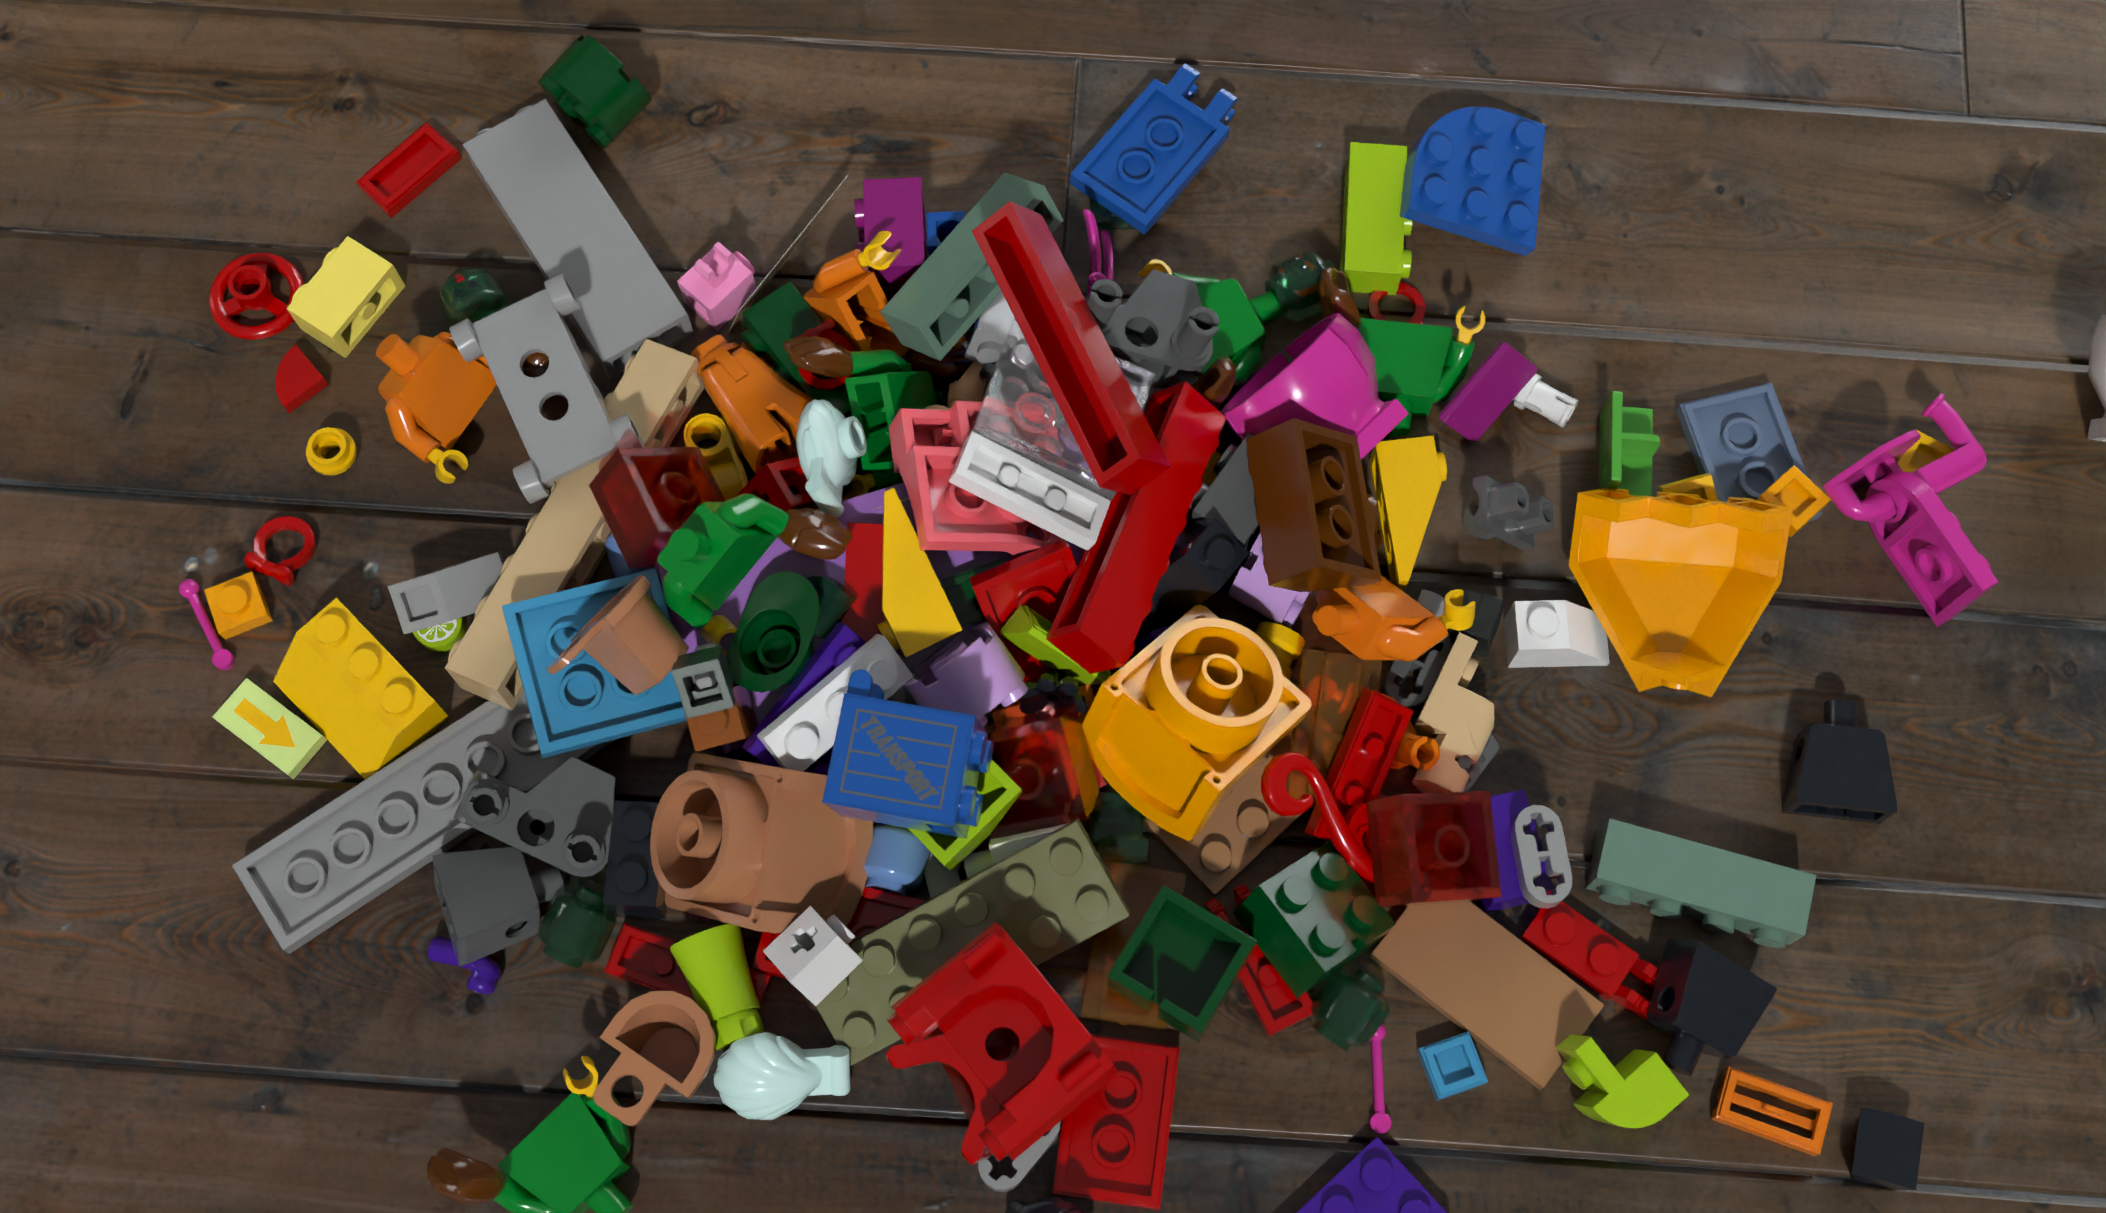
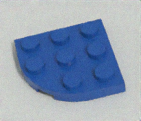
[1400,107,1545,256]

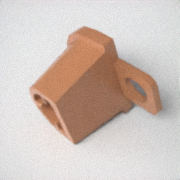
[546,574,689,695]
[593,991,716,1126]

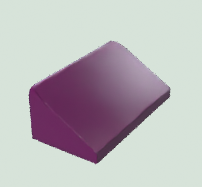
[1439,342,1538,442]

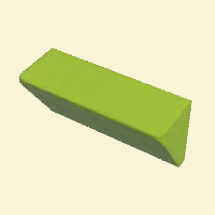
[1000,604,1111,684]

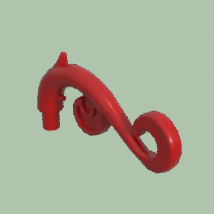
[1261,752,1452,903]

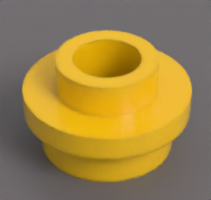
[306,427,357,476]

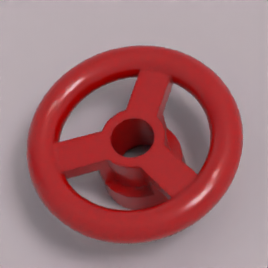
[209,253,304,340]

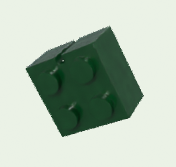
[1233,840,1396,998]
[1107,884,1257,1043]

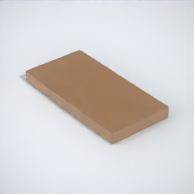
[1370,874,1604,1090]

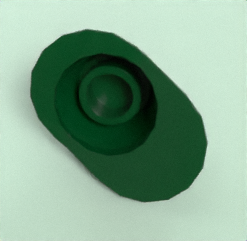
[727,571,821,693]

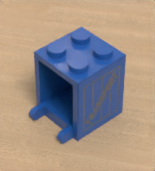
[822,670,993,839]

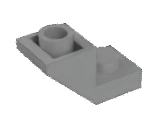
[388,551,505,635]

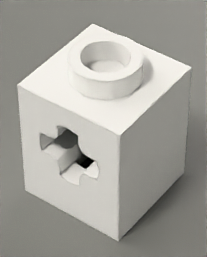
[763,906,863,1006]

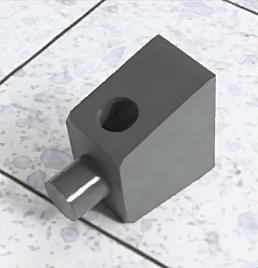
[432,847,565,966]

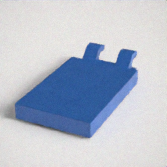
[1070,63,1238,235]

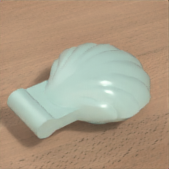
[796,399,867,518]
[714,1032,851,1120]

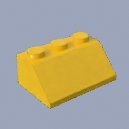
[273,597,450,780]

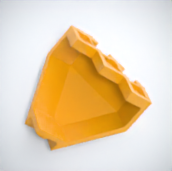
[1568,488,1793,698]

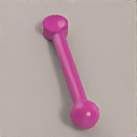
[179,579,235,670]
[1366,1020,1392,1134]

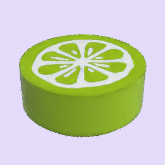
[413,617,466,652]

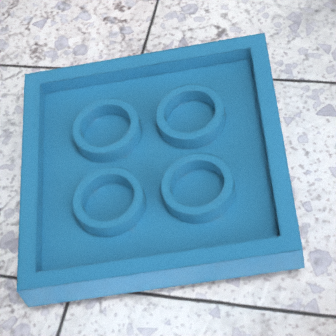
[502,568,687,758]

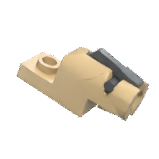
[1412,633,1499,805]

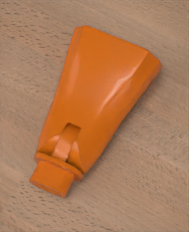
[691,335,814,474]

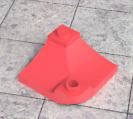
[889,401,1063,560]

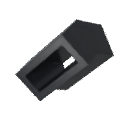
[1852,1107,1925,1190]

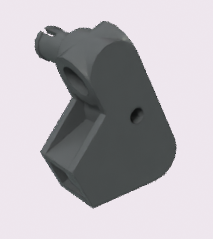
[1084,270,1220,388]
[453,757,616,877]

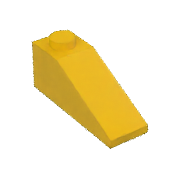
[1369,436,1447,592]
[877,487,962,658]

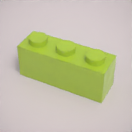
[1340,142,1413,295]

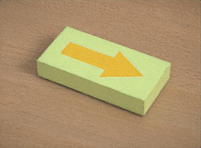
[212,678,327,780]

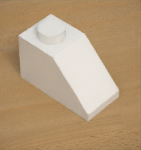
[1503,600,1610,668]

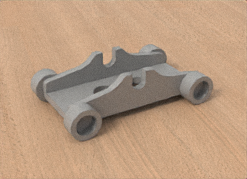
[449,273,645,504]

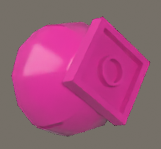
[1221,313,1409,459]

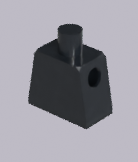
[1782,699,1897,824]
[1647,938,1777,1076]

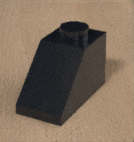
[1147,518,1249,629]

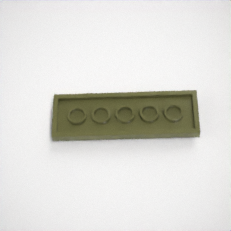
[816,818,1131,1066]

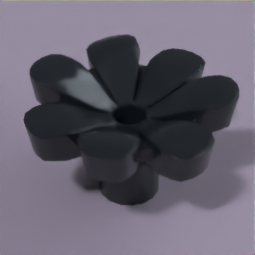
[1019,669,1087,728]

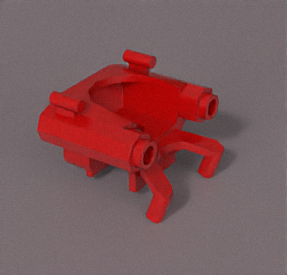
[886,922,1118,1165]

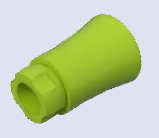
[670,924,765,1051]

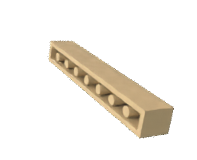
[445,339,704,710]

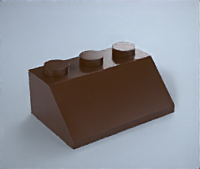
[1246,418,1382,592]

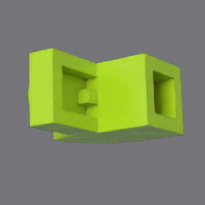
[1555,1034,1689,1128]

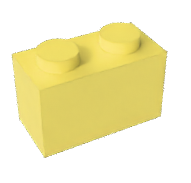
[286,236,405,358]

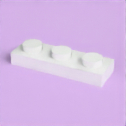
[948,431,1111,551]
[757,634,914,771]

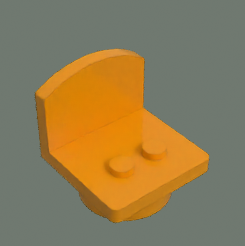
[1076,605,1312,841]

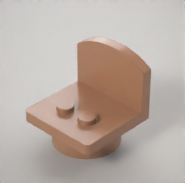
[650,752,873,933]

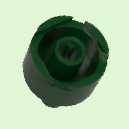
[537,35,652,148]

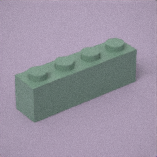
[880,172,1064,361]
[1585,818,1816,948]

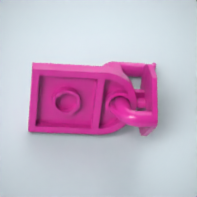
[1823,393,1999,627]

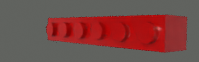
[972,201,1171,495]
[1046,381,1227,674]

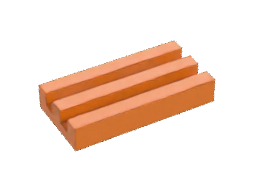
[1711,1066,1833,1156]

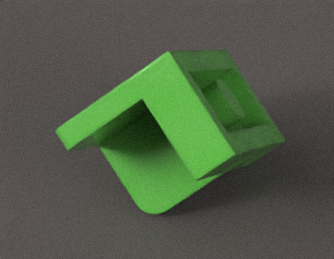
[1598,391,1660,496]

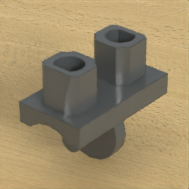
[1463,475,1554,550]

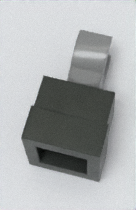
[1417,589,1503,658]
[671,641,736,719]

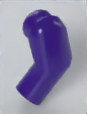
[428,936,501,995]

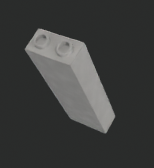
[463,99,695,382]

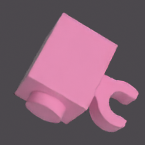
[677,242,757,332]

